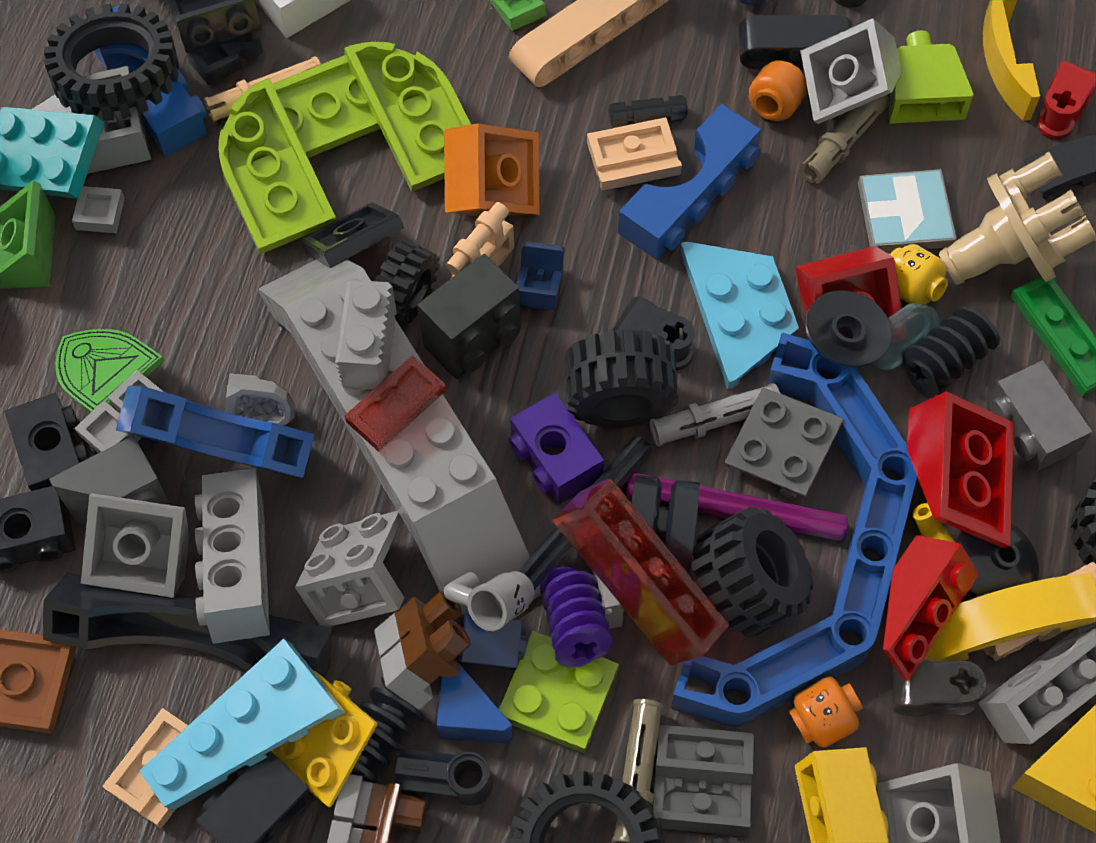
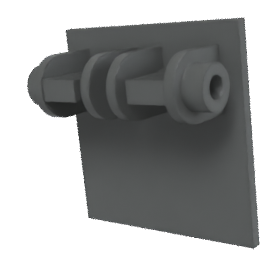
[724,387,844,500]

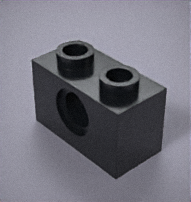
[4,392,90,491]
[0,486,76,573]

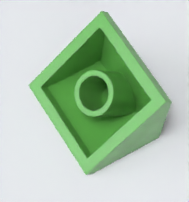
[0,181,55,289]

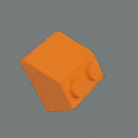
[444,123,540,216]

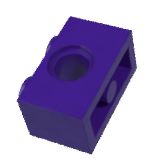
[508,393,604,504]

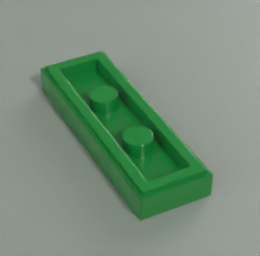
[1010,276,1096,397]

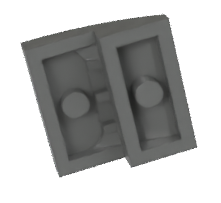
[652,725,754,837]

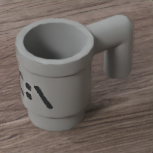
[444,571,534,631]

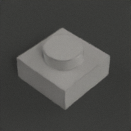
[72,186,125,233]

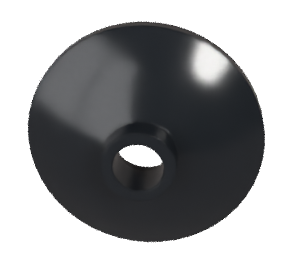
[805,290,892,368]
[955,524,1039,597]

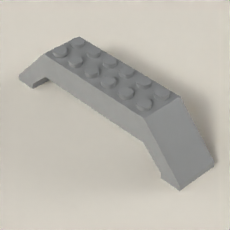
[258,259,541,615]

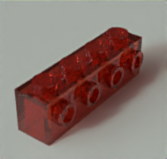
[552,478,729,665]

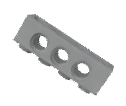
[195,468,270,644]
[978,622,1096,744]

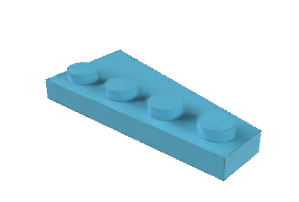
[139,639,345,810]

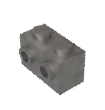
[988,360,1092,472]

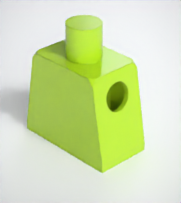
[889,30,973,124]

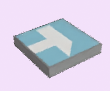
[858,169,956,252]

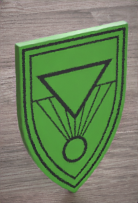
[55,329,165,413]

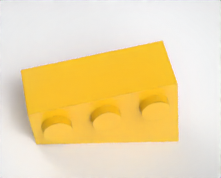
[1011,705,1096,833]

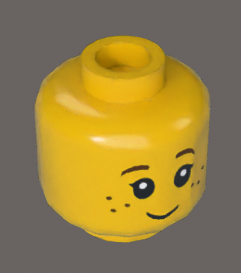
[890,244,948,307]

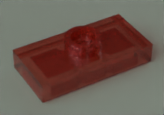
[344,355,446,452]

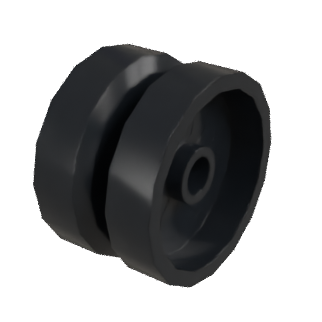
[623,475,700,582]

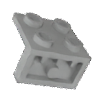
[295,511,404,627]

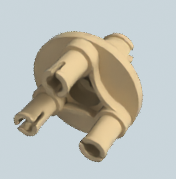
[939,152,1096,285]

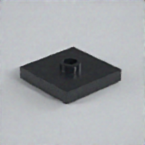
[301,202,405,268]

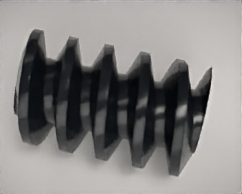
[902,307,1001,397]
[350,678,425,783]

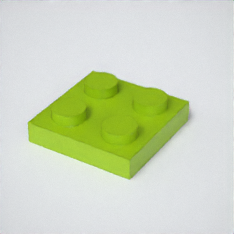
[499,631,619,754]

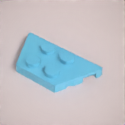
[680,242,799,390]

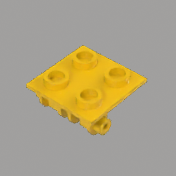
[271,671,378,807]

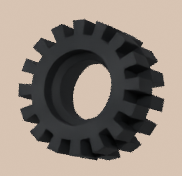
[375,240,439,324]

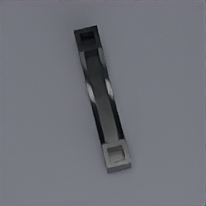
[43,572,333,678]

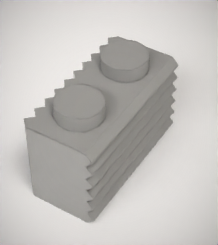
[335,280,397,390]

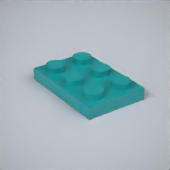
[0,107,105,199]

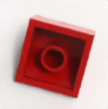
[795,246,906,342]

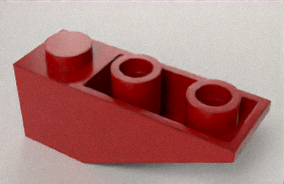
[883,535,979,681]

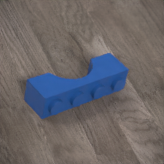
[93,3,208,157]
[618,104,761,260]
[116,386,314,478]

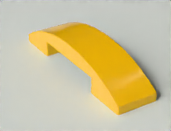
[983,0,1040,121]
[921,573,1096,671]

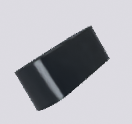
[738,15,853,69]

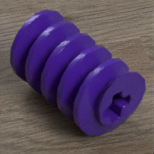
[540,566,613,668]

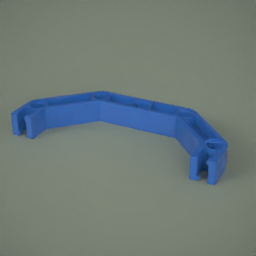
[671,333,917,727]

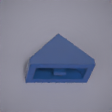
[437,663,513,744]

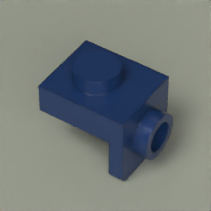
[516,241,565,310]

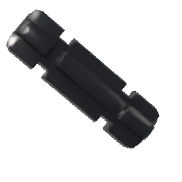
[608,95,688,127]

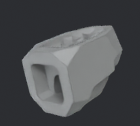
[224,373,296,426]

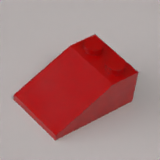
[907,392,1014,548]

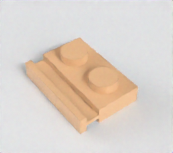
[587,117,682,191]
[102,708,188,829]

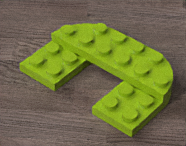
[219,42,471,254]

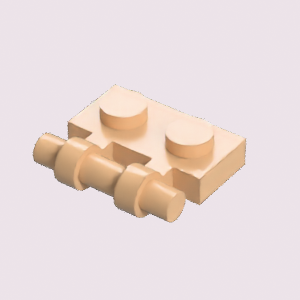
[446,202,514,279]

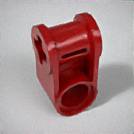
[1036,60,1096,139]

